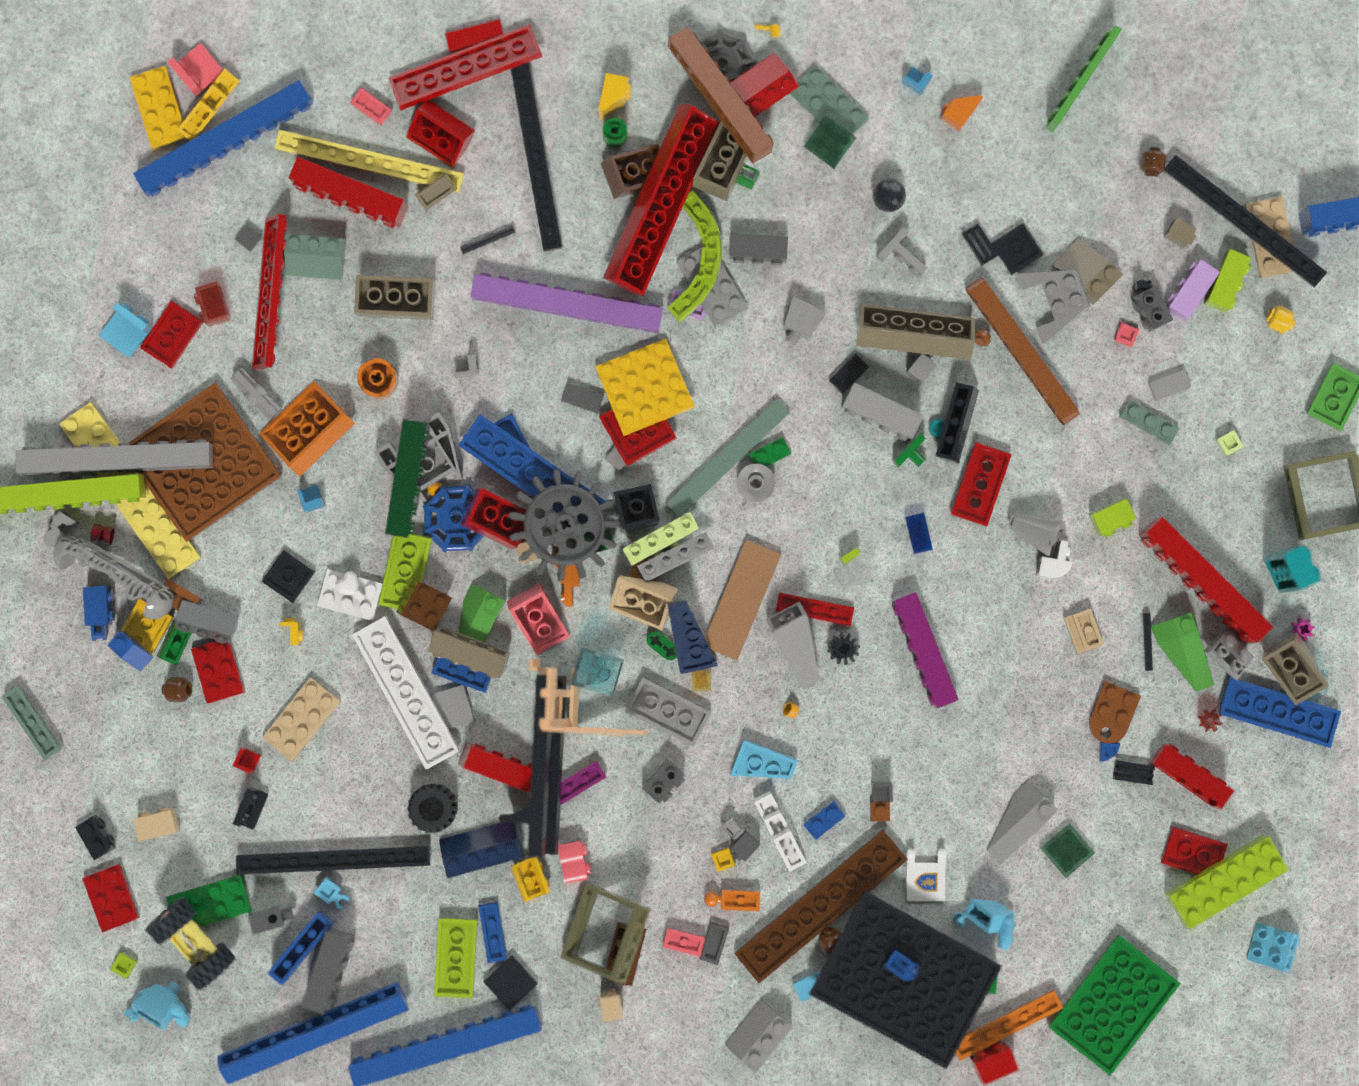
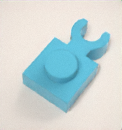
[314,876,350,910]

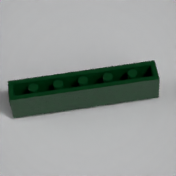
[385,419,430,538]

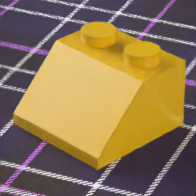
[598,73,632,120]

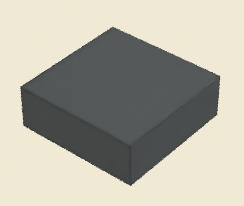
[235,224,262,252]

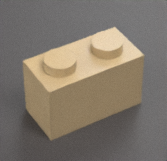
[133,806,180,842]
[599,988,623,1022]

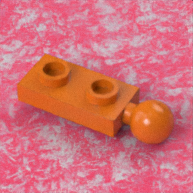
[704,889,760,911]

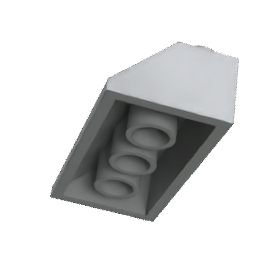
[842,383,924,442]

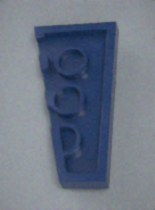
[667,600,718,674]

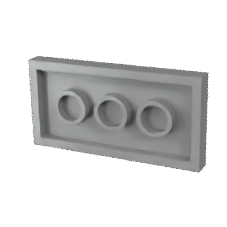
[677,247,748,328]
[625,678,711,747]

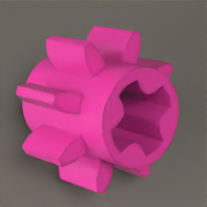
[1289,618,1315,641]

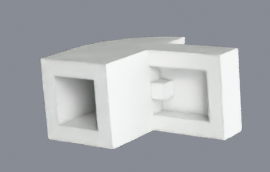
[1036,541,1073,579]

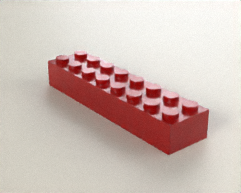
[1139,517,1273,644]

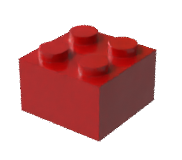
[970,1041,1020,1085]

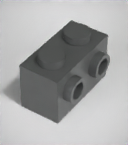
[1132,286,1173,332]
[642,759,685,804]

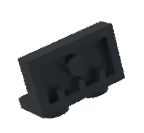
[232,787,268,830]
[75,815,115,860]

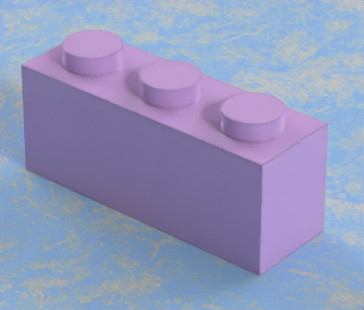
[1166,260,1220,322]

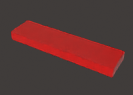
[776,592,854,626]

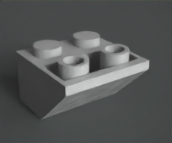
[1205,630,1254,680]

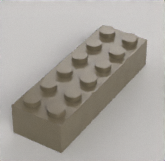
[856,304,975,360]

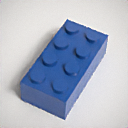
[1298,197,1359,237]

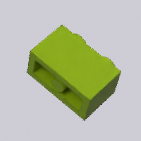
[1089,498,1137,538]

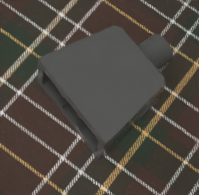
[248,906,294,935]

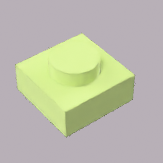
[1216,430,1244,456]

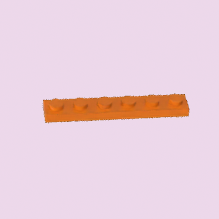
[956,990,1063,1061]

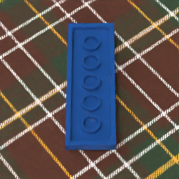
[1218,677,1341,748]

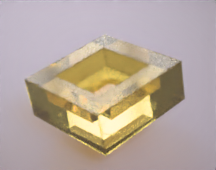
[691,671,711,691]

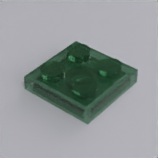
[804,115,857,169]
[1040,823,1095,878]

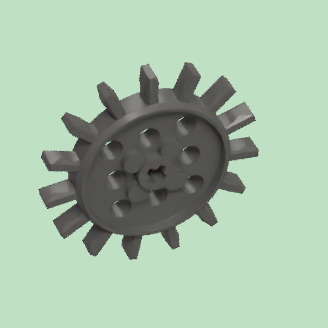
[508,469,620,582]

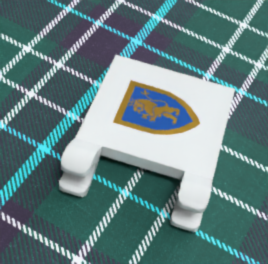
[906,848,946,901]

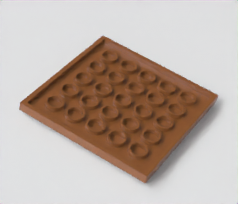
[129,382,282,542]

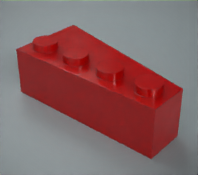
[458,742,532,793]
[1150,744,1235,810]

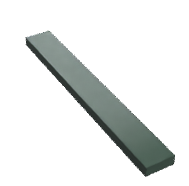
[666,399,790,517]

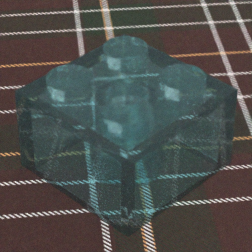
[570,647,624,697]

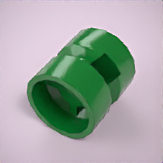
[602,118,628,148]

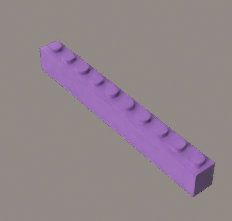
[470,272,663,334]

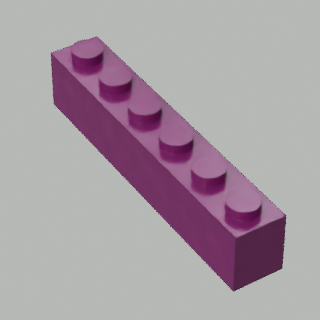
[892,592,959,708]

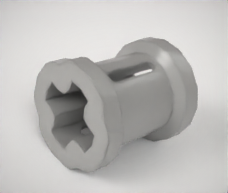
[721,815,746,841]

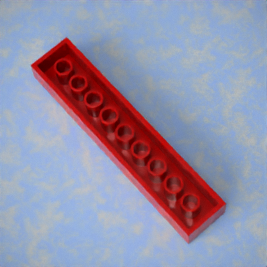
[603,104,720,296]

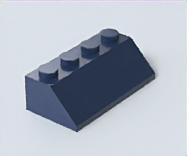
[439,822,524,879]

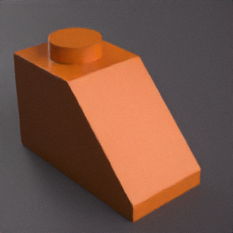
[941,95,983,131]

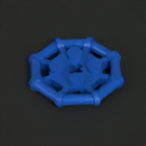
[422,484,484,553]

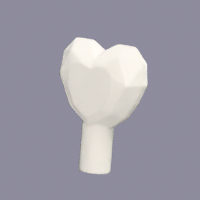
[335,571,366,602]

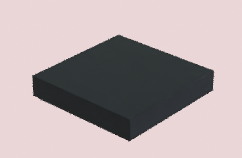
[991,223,1044,276]
[261,550,315,603]
[483,955,538,1010]

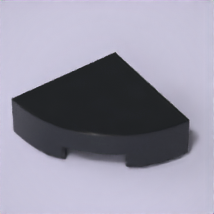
[1133,280,1153,291]

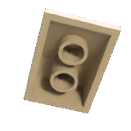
[609,576,678,631]

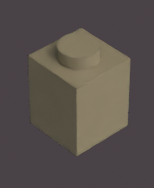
[1164,218,1197,248]

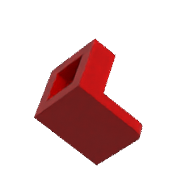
[232,747,262,774]

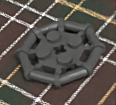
[698,29,758,93]

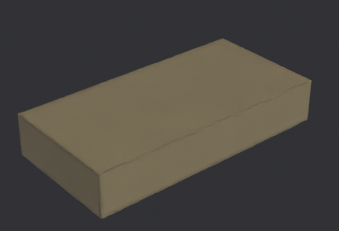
[415,173,457,210]

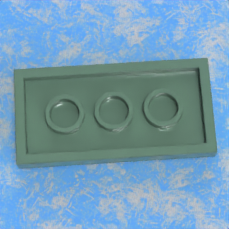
[789,65,869,146]

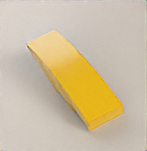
[177,68,240,141]

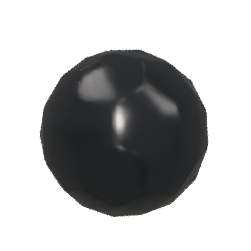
[872,178,906,212]

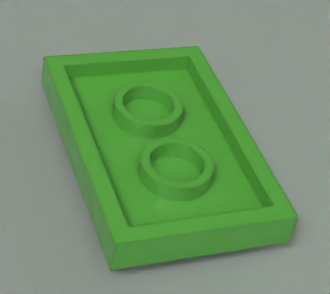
[1306,363,1359,431]

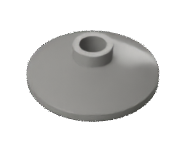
[737,464,775,502]

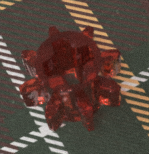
[1198,708,1223,732]

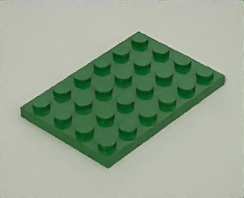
[1047,935,1181,1076]

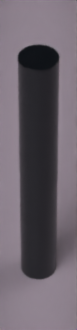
[460,226,515,254]
[1143,613,1153,671]

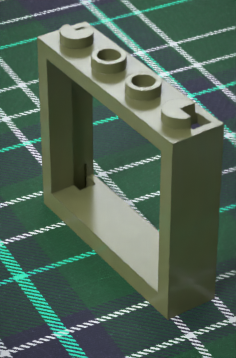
[1283,451,1359,541]
[560,884,651,983]

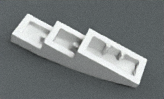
[753,791,806,872]

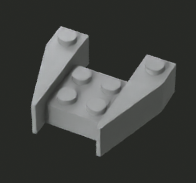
[374,412,462,502]

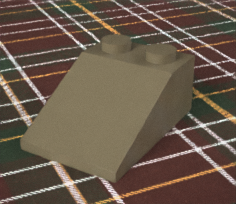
[1052,238,1123,305]
[1262,632,1329,705]

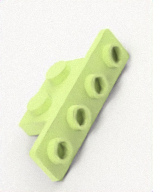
[623,512,699,565]

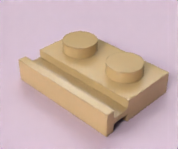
[1063,608,1104,654]

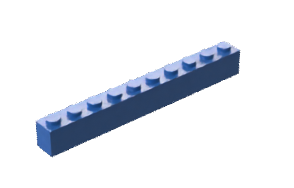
[133,80,313,197]
[217,982,409,1085]
[348,1004,542,1086]

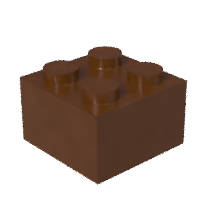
[396,578,452,632]

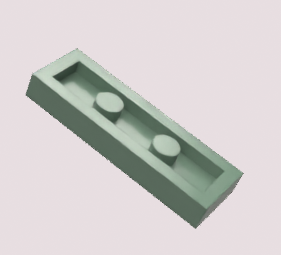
[1119,400,1180,445]

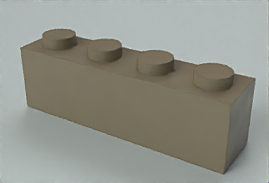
[428,626,511,679]

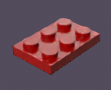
[191,641,245,704]
[82,864,140,933]

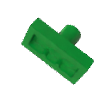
[893,433,926,468]

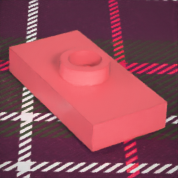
[350,88,392,126]

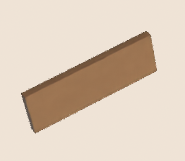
[705,540,782,660]

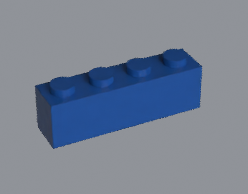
[267,910,335,986]

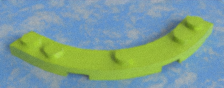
[667,190,722,323]

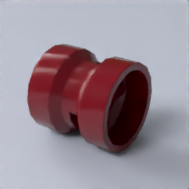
[90,523,115,545]

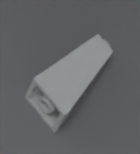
[766,601,820,689]

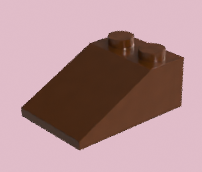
[601,143,660,199]

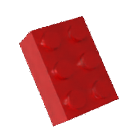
[460,488,526,549]

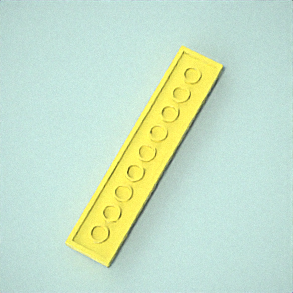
[59,402,201,580]

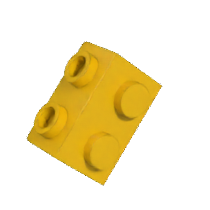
[510,856,550,902]

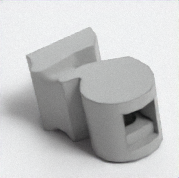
[43,511,80,547]

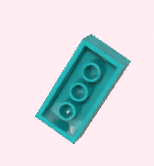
[1263,545,1322,593]

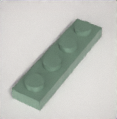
[1,686,62,760]

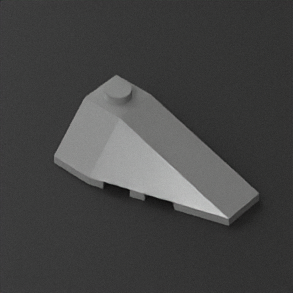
[987,782,1058,864]

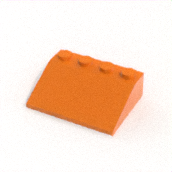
[259,381,355,476]

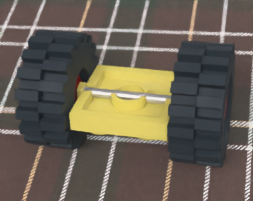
[145,897,235,990]

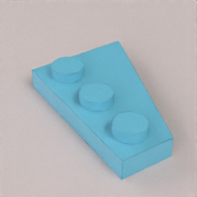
[730,739,798,779]

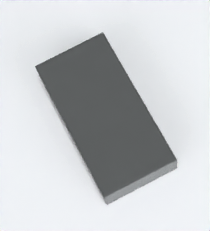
[562,383,604,414]
[700,922,729,965]

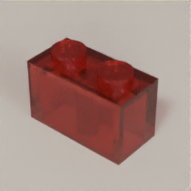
[194,281,231,327]

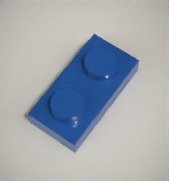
[803,801,845,840]

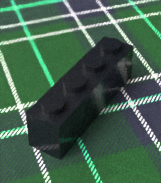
[935,382,979,464]

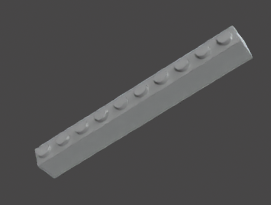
[16,439,213,476]

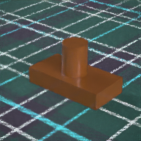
[164,579,203,610]

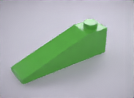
[459,584,506,643]
[1151,612,1214,692]

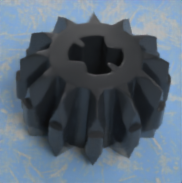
[827,632,860,665]

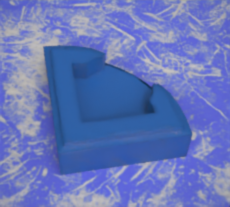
[1099,742,1120,761]

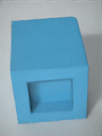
[902,67,933,95]
[297,485,325,513]

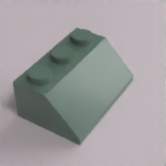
[284,234,346,280]

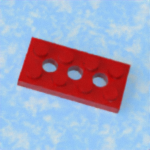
[950,442,1012,527]

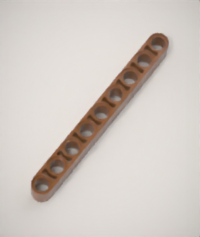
[965,277,1080,425]

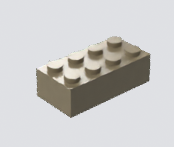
[693,121,748,201]
[354,275,435,320]

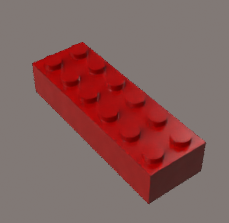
[288,157,408,229]

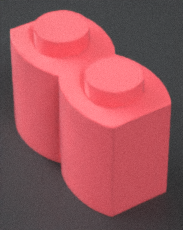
[558,840,591,884]

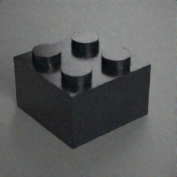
[612,484,660,533]

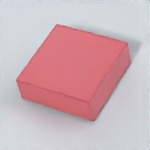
[1114,322,1139,348]

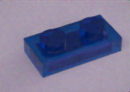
[905,512,933,554]

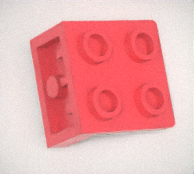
[167,44,223,96]

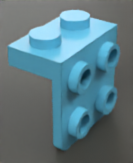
[100,302,152,357]

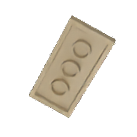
[1244,196,1293,279]
[262,677,341,762]

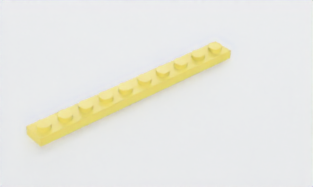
[274,130,464,193]

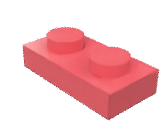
[663,928,705,957]

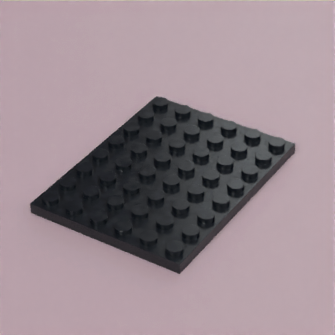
[809,890,1002,1070]

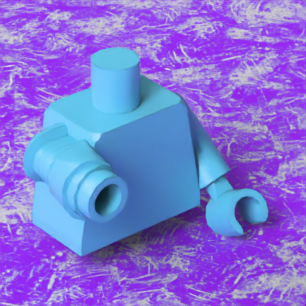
[953,898,1016,950]
[124,981,190,1031]

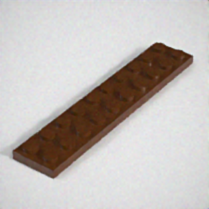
[734,829,908,983]

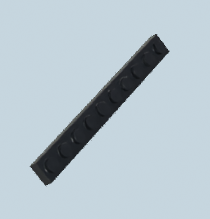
[511,62,562,252]
[1164,155,1327,288]
[236,846,431,875]

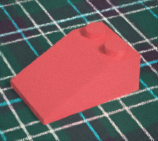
[506,583,570,655]

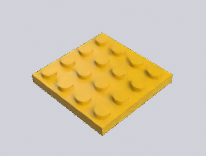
[595,338,695,436]

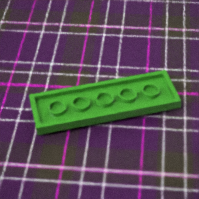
[1047,25,1122,132]

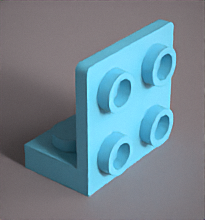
[1247,923,1300,972]

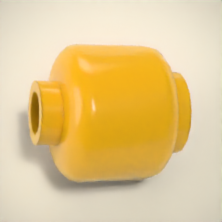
[1265,306,1296,334]

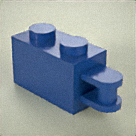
[83,586,115,641]

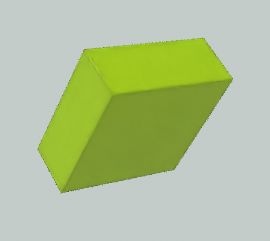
[839,548,861,565]
[110,952,138,979]

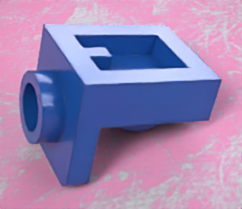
[885,950,919,981]

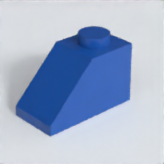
[107,631,154,672]

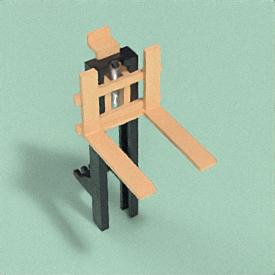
[499,659,648,857]

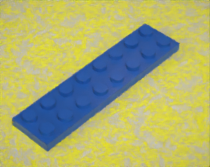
[458,414,605,524]

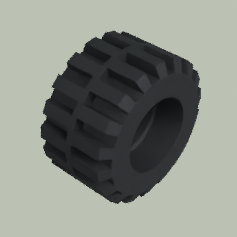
[407,783,458,833]

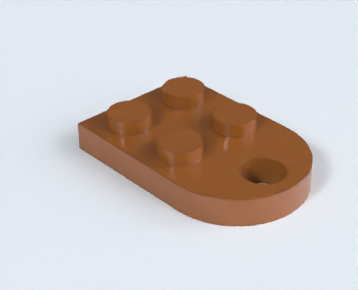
[1089,681,1141,743]

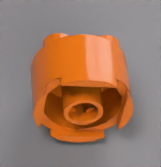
[357,358,398,399]

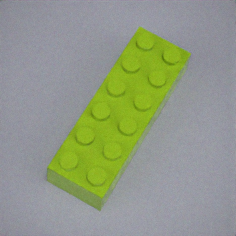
[1165,835,1289,930]

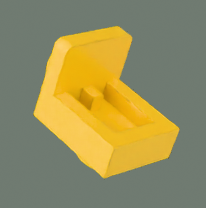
[279,618,304,645]

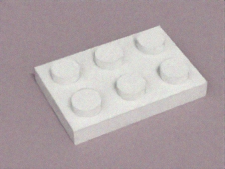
[317,569,383,621]

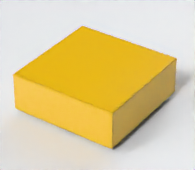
[711,847,736,872]

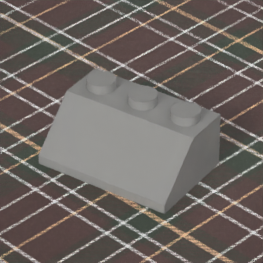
[725,999,793,1073]

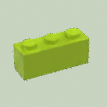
[1204,249,1251,313]

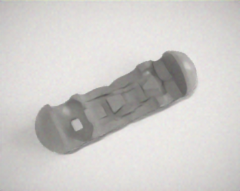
[53,536,174,619]

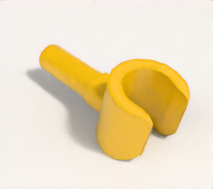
[754,24,781,37]

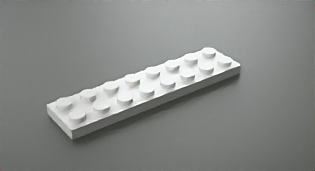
[352,616,461,770]

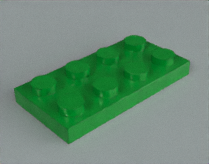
[166,875,252,927]

